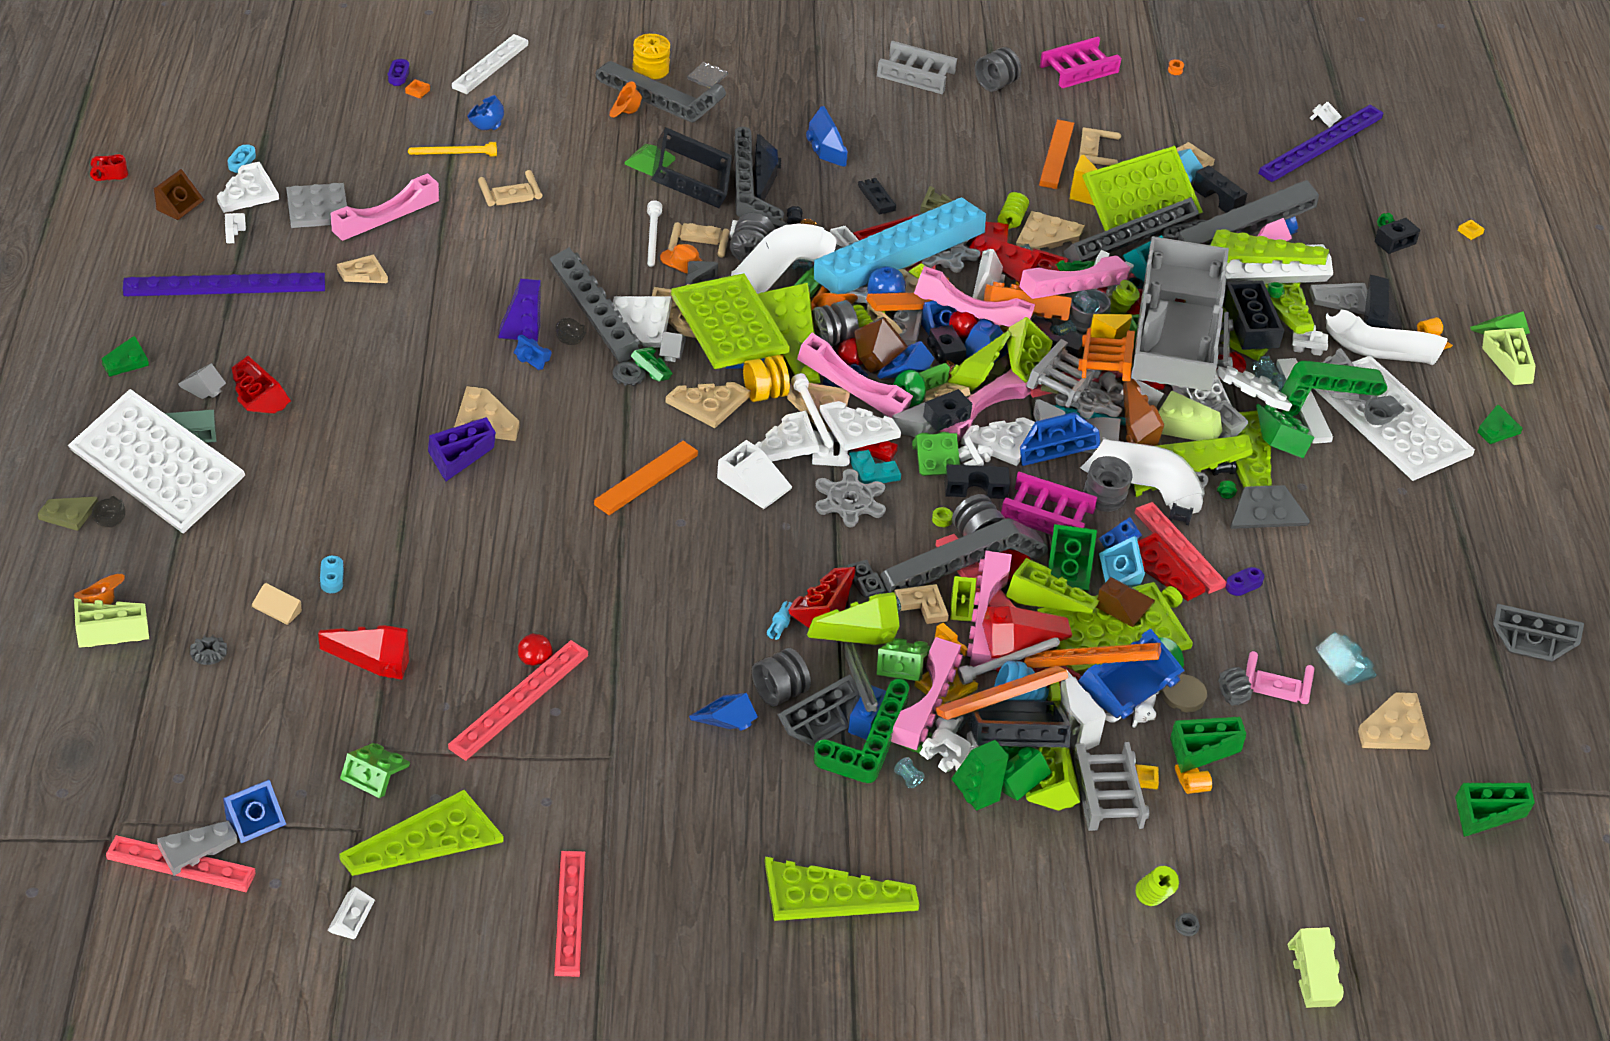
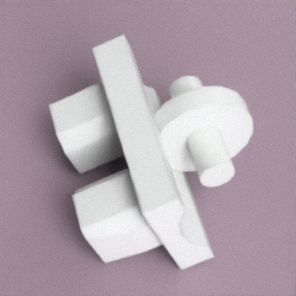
[1292,325,1328,356]
[958,437,993,466]

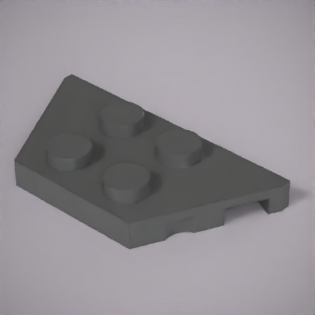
[1230,485,1310,529]

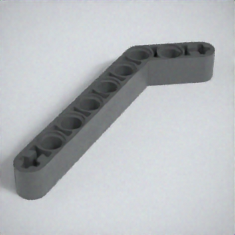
[595,61,726,122]
[734,127,784,221]
[880,518,1048,593]

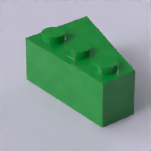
[1170,717,1246,773]
[951,740,1008,811]
[1455,783,1535,837]

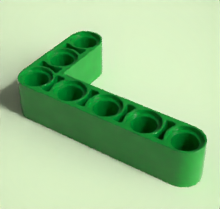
[1281,361,1388,416]
[814,679,909,783]

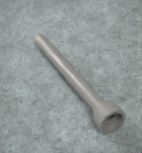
[957,638,1060,685]

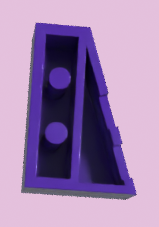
[498,279,541,342]
[428,417,496,482]

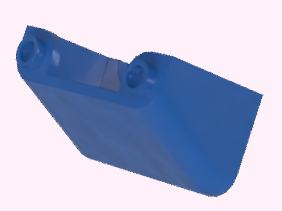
[1078,629,1185,719]

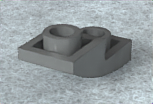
[847,560,886,598]

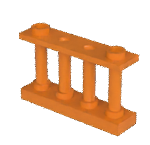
[1078,328,1135,381]

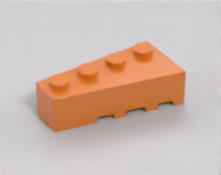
[983,281,1072,321]

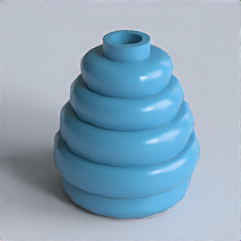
[994,660,1049,700]

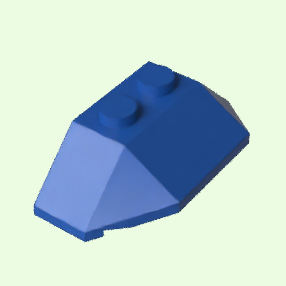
[806,106,848,167]
[1020,412,1100,466]

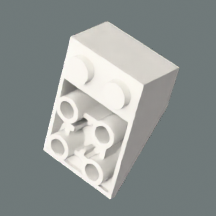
[1171,372,1232,408]
[717,440,792,509]
[1060,669,1106,750]

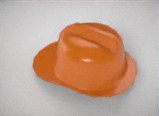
[609,81,642,118]
[660,244,702,274]
[813,293,858,307]
[74,574,125,605]

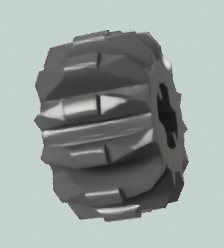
[1218,667,1252,706]

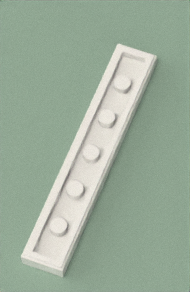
[452,34,528,94]
[1276,358,1333,443]

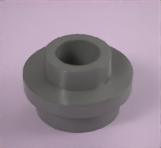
[1175,913,1200,936]

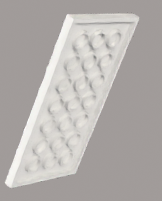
[1315,356,1475,481]
[68,389,245,534]

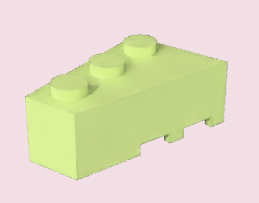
[1482,328,1535,385]
[1158,391,1222,441]
[1288,927,1344,1008]

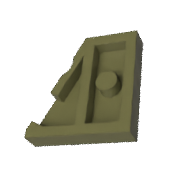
[920,186,954,213]
[38,497,99,531]

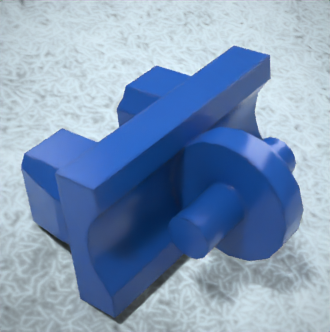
[514,335,552,370]
[1098,517,1142,550]

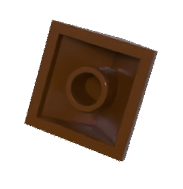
[154,169,204,220]

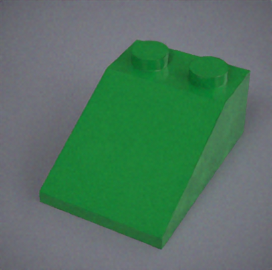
[1048,524,1097,592]

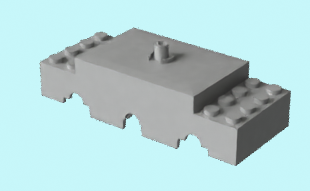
[1131,236,1229,391]

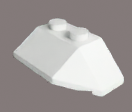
[973,249,1005,301]

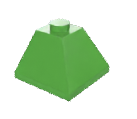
[625,144,675,176]
[1470,311,1530,335]

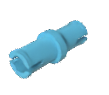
[767,601,792,640]

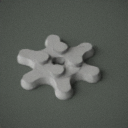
[922,240,980,273]
[1055,381,1124,418]
[815,469,886,527]

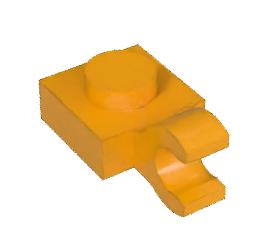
[934,623,968,656]

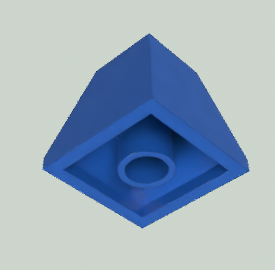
[964,319,1008,363]
[877,341,935,379]
[689,693,758,730]

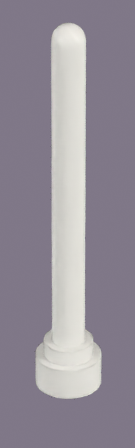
[647,201,662,267]
[791,373,833,448]

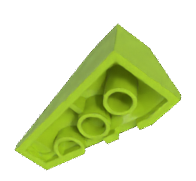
[1006,317,1053,383]
[948,331,1011,393]
[1006,558,1099,613]
[807,592,899,645]
[1026,747,1080,811]

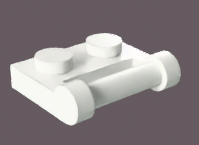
[812,430,850,466]

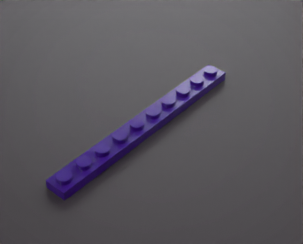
[1258,105,1383,182]
[123,272,325,296]

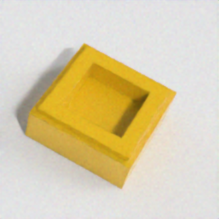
[1458,220,1485,240]
[1135,764,1159,789]

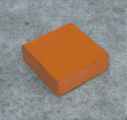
[405,79,430,99]

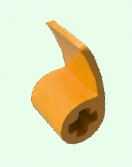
[1417,317,1453,350]
[1175,765,1212,794]

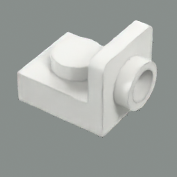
[1310,102,1342,128]
[225,213,246,243]

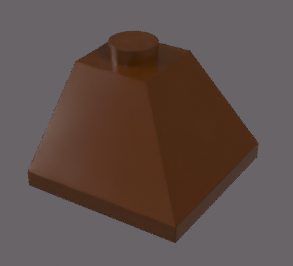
[854,317,908,373]
[1096,577,1155,627]

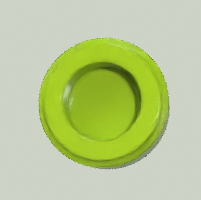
[932,507,953,527]
[1161,586,1183,608]

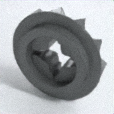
[613,362,645,387]
[190,634,227,665]

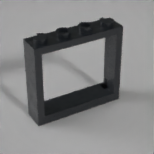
[651,127,732,208]
[966,699,1071,748]

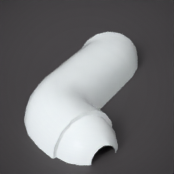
[731,224,837,293]
[1326,309,1448,365]
[1080,437,1204,513]

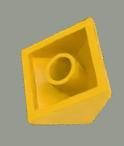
[1069,155,1097,205]
[1090,314,1132,339]

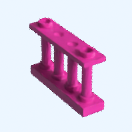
[1039,37,1121,88]
[1001,472,1097,535]

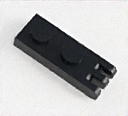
[858,178,896,215]

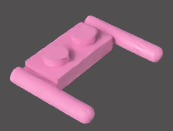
[1246,651,1314,704]

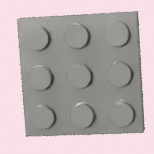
[286,183,347,228]

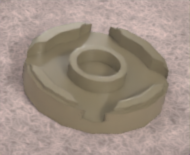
[1162,674,1207,713]

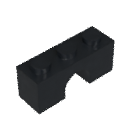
[1193,165,1248,213]
[1032,316,1085,359]
[944,464,1010,499]

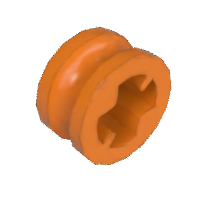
[1168,59,1184,75]

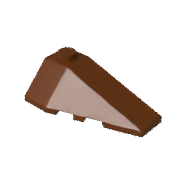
[1123,378,1164,446]

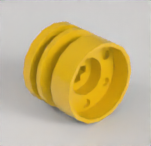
[633,34,670,80]
[743,355,790,402]

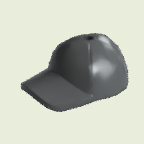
[1364,395,1405,425]

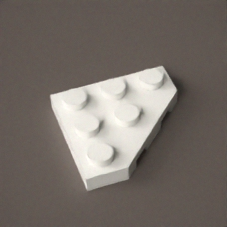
[217,162,279,213]
[613,296,672,347]
[1216,366,1292,411]
[819,401,901,451]
[755,411,819,462]
[961,417,1035,466]

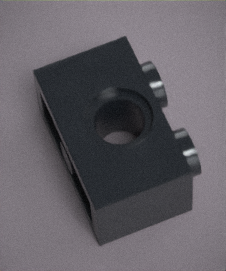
[1374,218,1420,254]
[927,325,967,367]
[923,389,972,431]

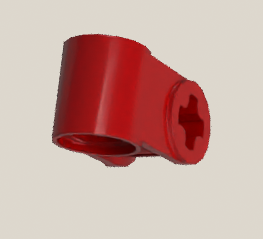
[90,154,128,181]

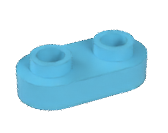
[228,145,256,173]
[320,556,344,593]

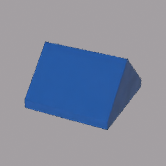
[921,300,957,335]
[223,779,286,843]

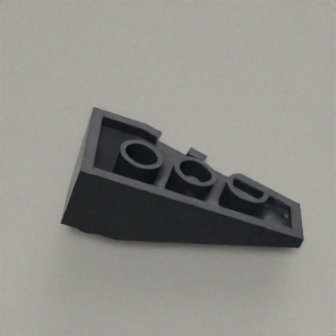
[755,134,781,201]
[1363,274,1402,330]

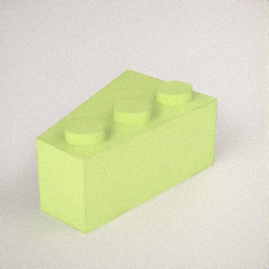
[74,599,149,647]

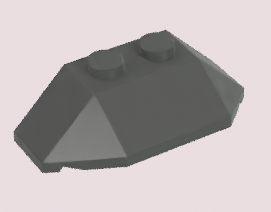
[1493,604,1584,662]
[777,674,860,747]

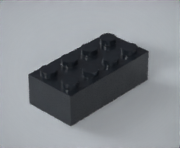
[1223,281,1284,350]

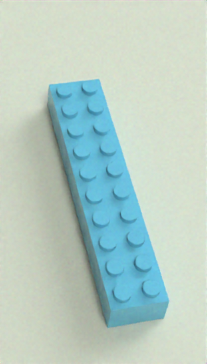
[814,197,986,294]

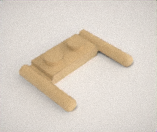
[1079,127,1121,166]
[478,170,542,206]
[668,222,730,258]

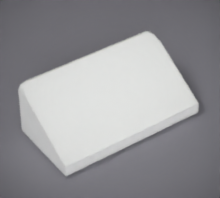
[328,887,375,939]

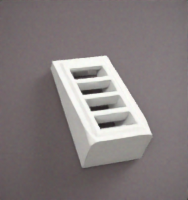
[830,226,859,247]

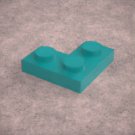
[849,450,901,484]

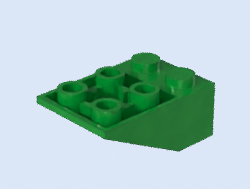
[1256,404,1314,458]
[1001,746,1052,801]

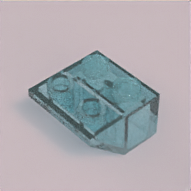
[1315,632,1377,686]

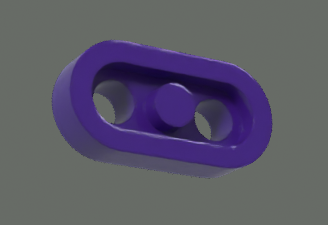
[388,59,410,86]
[1225,567,1264,596]

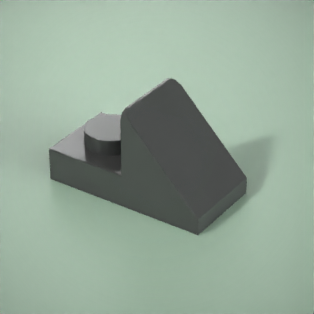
[685,261,718,286]

